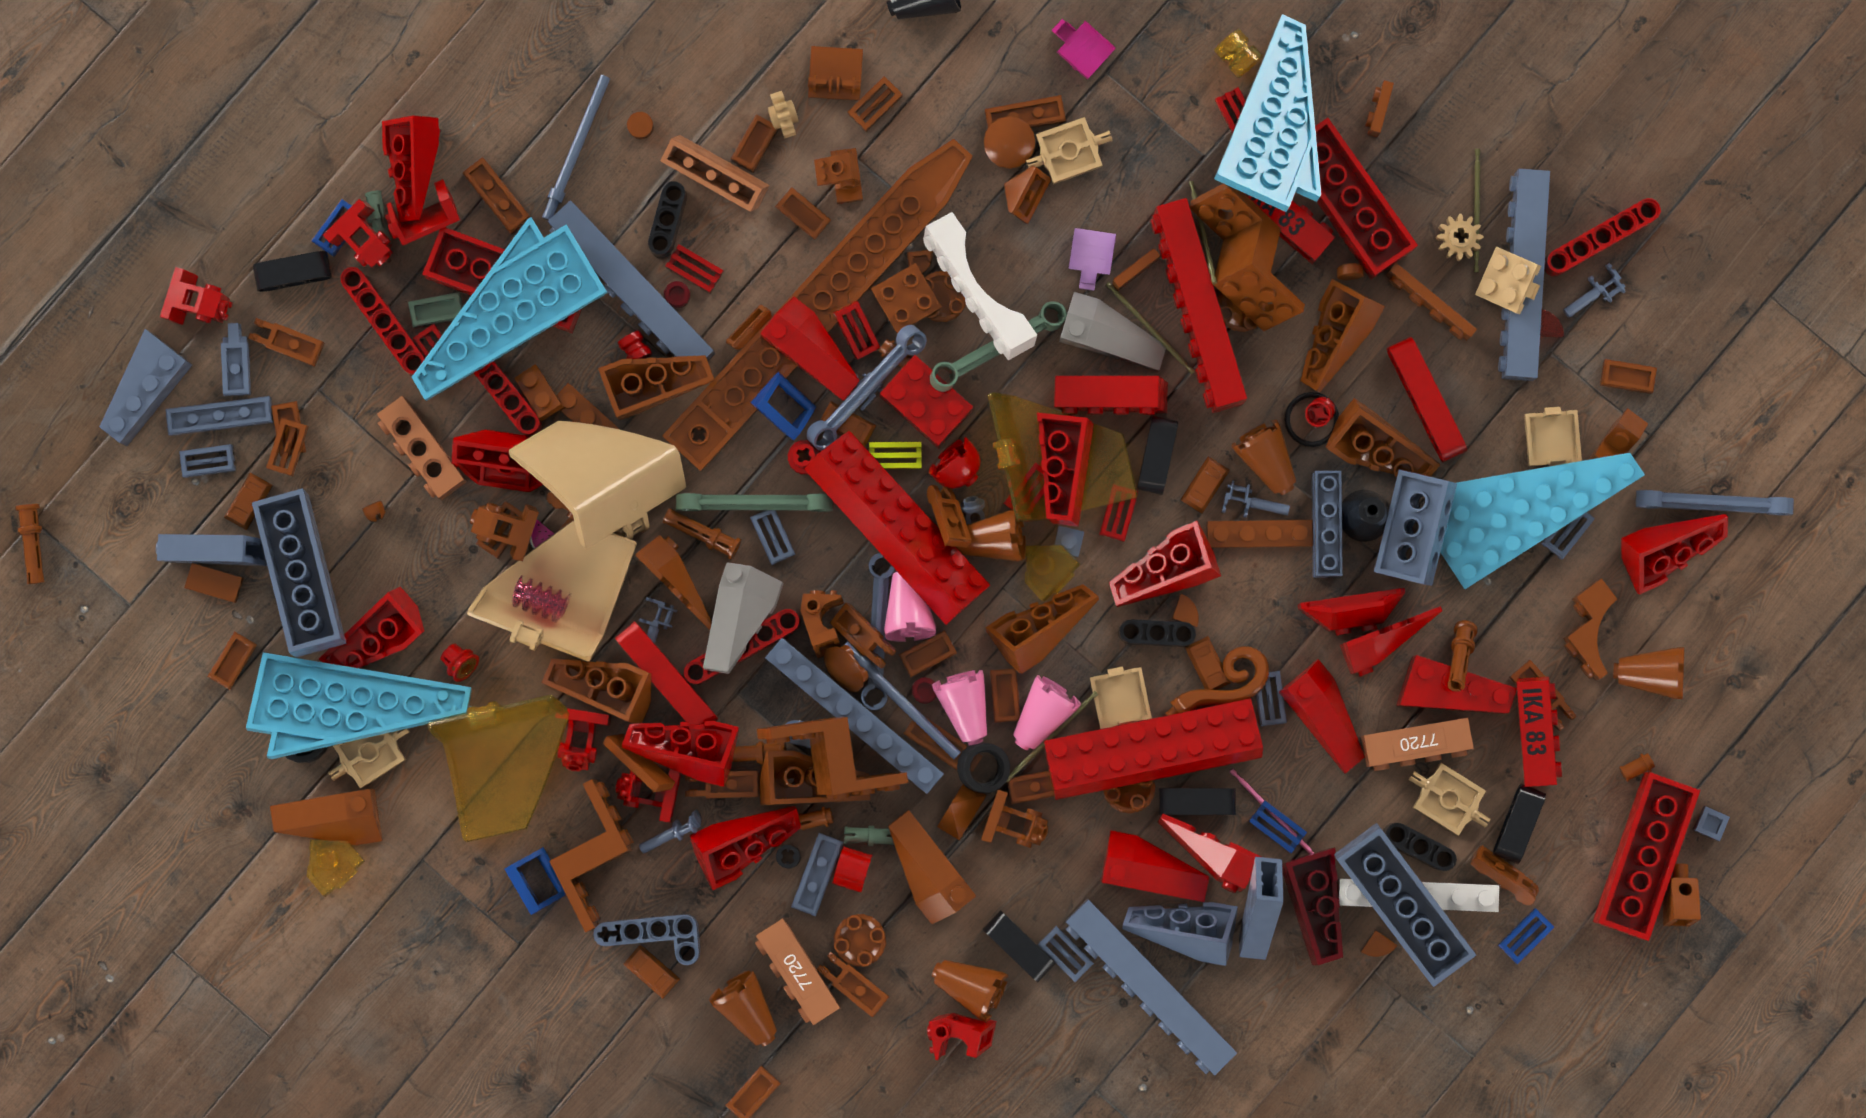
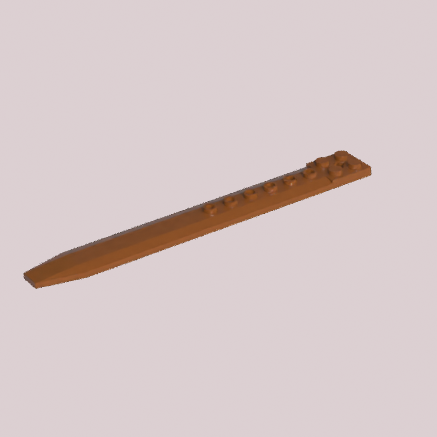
[662,139,973,472]

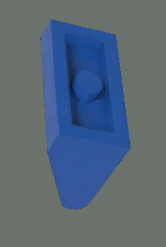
[750,372,816,440]
[505,847,566,915]

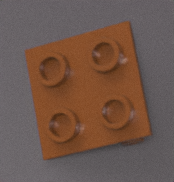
[808,46,863,101]
[871,263,942,333]

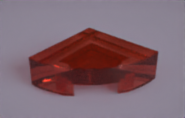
[1540,309,1564,338]

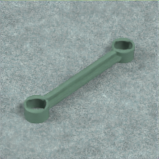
[930,301,1067,392]
[676,493,833,512]

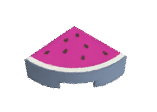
[530,520,554,549]

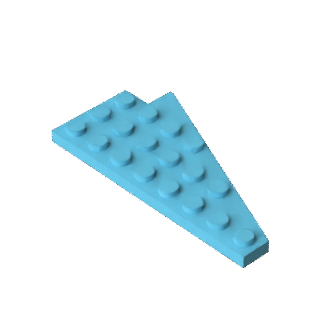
[1214,14,1321,212]
[412,217,607,401]
[1440,453,1645,589]
[246,652,472,759]

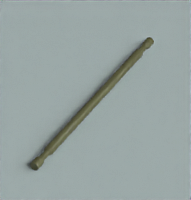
[1474,149,1480,273]
[1189,181,1217,284]
[1106,282,1195,375]
[1007,691,1098,782]

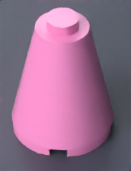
[884,572,936,642]
[932,670,987,746]
[1013,675,1081,750]

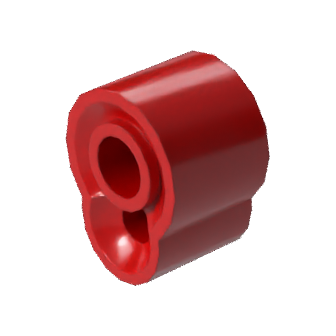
[832,846,873,893]

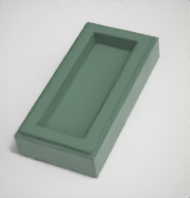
[408,292,463,328]

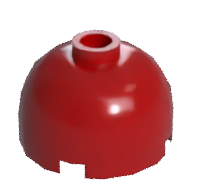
[928,437,981,489]

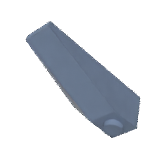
[1122,902,1238,966]

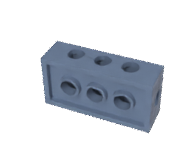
[1374,470,1457,586]

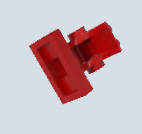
[323,199,393,268]
[160,267,233,325]
[555,707,611,772]
[615,769,682,823]
[927,1013,997,1060]

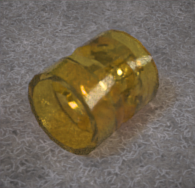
[1214,28,1263,78]

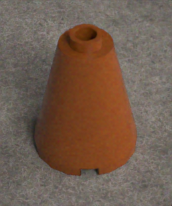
[1232,420,1296,495]
[956,509,1026,561]
[1613,647,1684,699]
[932,960,1008,1022]
[709,971,777,1046]

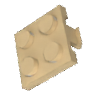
[1475,247,1541,314]
[1524,407,1582,466]
[1090,666,1152,729]

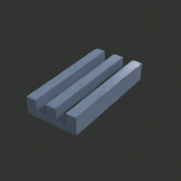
[179,444,236,478]
[750,510,795,565]
[1541,512,1595,560]
[1253,671,1287,726]
[1037,926,1094,982]

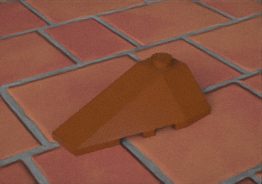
[1300,279,1385,392]
[1326,398,1440,477]
[541,659,651,724]
[270,789,383,845]
[888,809,976,924]

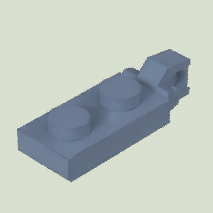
[221,323,251,396]

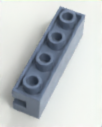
[1312,471,1343,578]

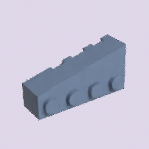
[99,329,192,446]

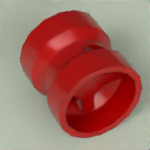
[617,330,653,359]
[1305,397,1336,427]

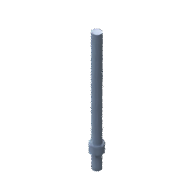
[542,75,610,220]
[845,642,960,760]

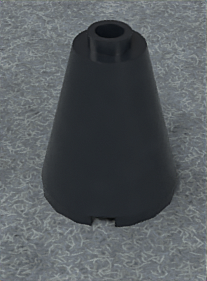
[887,0,961,20]
[1342,490,1389,542]

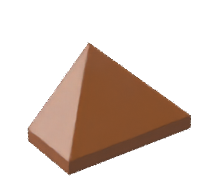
[1004,166,1051,224]
[937,784,987,840]

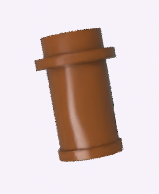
[878,339,913,369]
[1619,753,1655,782]
[799,806,834,830]

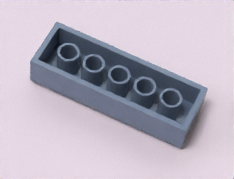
[252,488,347,658]
[1334,823,1476,987]

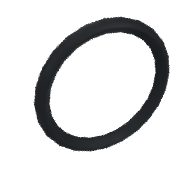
[1284,392,1339,447]

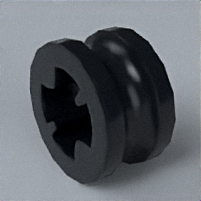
[776,845,801,869]

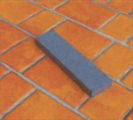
[165,396,274,436]

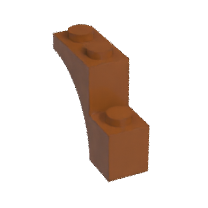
[1588,408,1648,460]
[1563,578,1618,680]

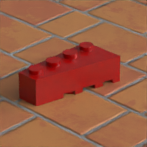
[1054,376,1168,415]
[1037,412,1094,527]

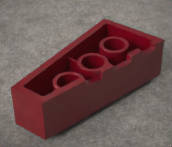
[1282,847,1343,965]

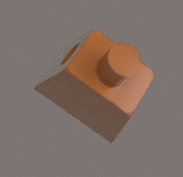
[1663,864,1701,927]

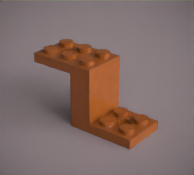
[1189,183,1305,331]
[757,717,908,799]
[549,779,634,932]

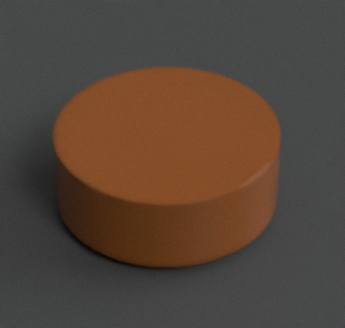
[627,112,654,139]
[1337,263,1364,280]

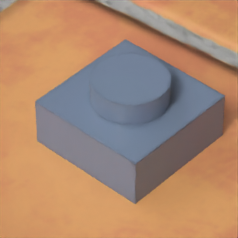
[1053,526,1084,558]
[1693,806,1730,841]

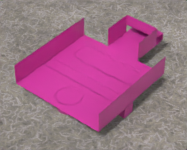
[1052,19,1115,80]

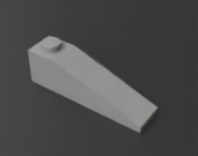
[1059,292,1166,371]
[703,562,783,674]

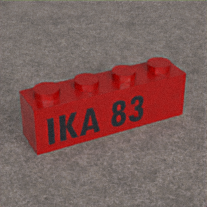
[1244,193,1335,265]
[1517,676,1562,787]

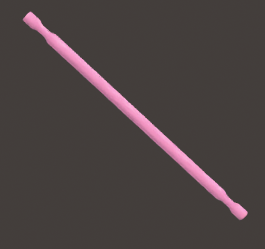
[1230,769,1314,854]

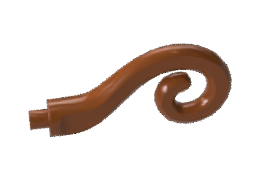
[1165,646,1269,716]

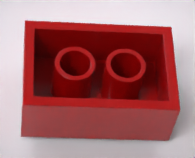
[880,355,973,449]

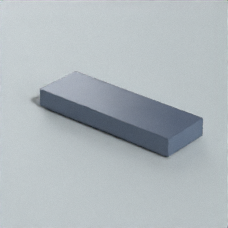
[791,833,844,916]

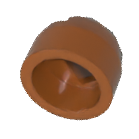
[362,501,385,522]

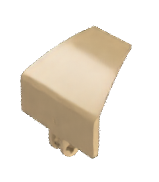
[509,421,686,549]
[467,521,637,661]

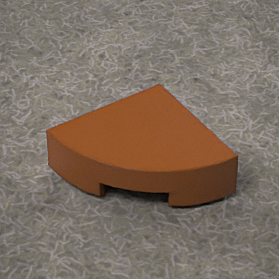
[907,250,933,274]
[1172,594,1199,628]
[1360,930,1398,957]

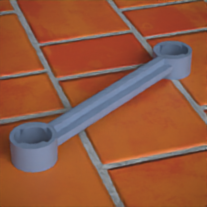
[806,325,927,451]
[1635,490,1794,516]
[861,553,895,710]

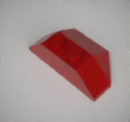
[451,429,543,492]
[1298,588,1405,636]

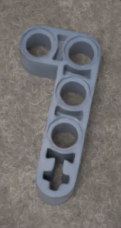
[593,914,701,965]

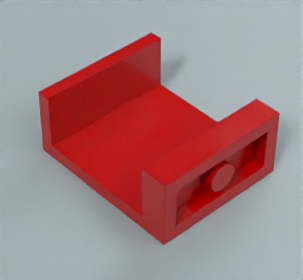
[385,179,460,246]

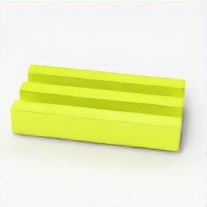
[869,442,922,469]

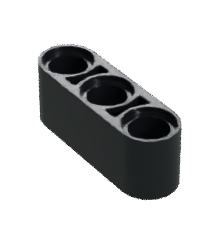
[648,181,687,258]
[253,251,332,292]
[1137,416,1178,495]
[1118,619,1196,647]
[1493,783,1546,864]
[1159,788,1236,815]
[1383,823,1457,871]
[983,910,1056,983]

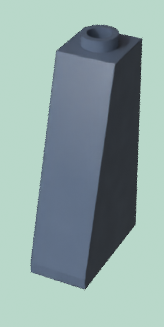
[155,534,267,566]
[1239,857,1283,960]

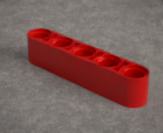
[1544,198,1661,277]
[340,267,425,376]
[1387,337,1467,463]
[474,361,542,436]
[684,609,801,685]
[615,621,719,725]

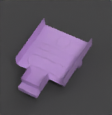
[1069,228,1116,291]

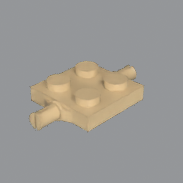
[1026,117,1113,185]
[328,729,410,789]
[1408,763,1491,836]

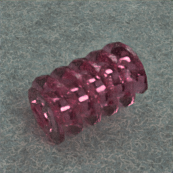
[512,575,571,623]

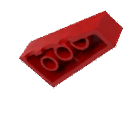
[1396,655,1517,714]

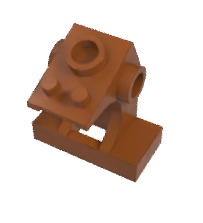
[814,148,863,204]
[470,503,539,562]
[800,590,844,658]
[981,790,1048,848]

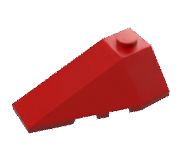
[382,115,440,223]
[760,296,860,402]
[1621,514,1728,595]
[1109,521,1221,607]
[1340,606,1442,677]
[1279,659,1365,774]
[622,721,739,787]
[689,806,801,890]
[1101,830,1209,902]

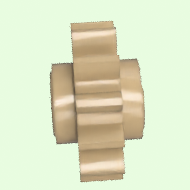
[768,91,798,139]
[1436,214,1484,261]

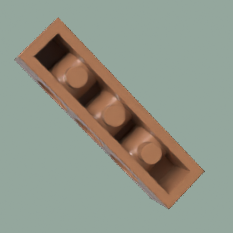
[377,396,467,500]

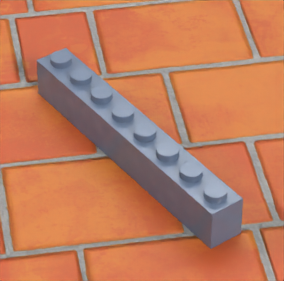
[1498,169,1550,381]
[548,200,715,360]
[765,638,944,794]
[1065,899,1237,1075]

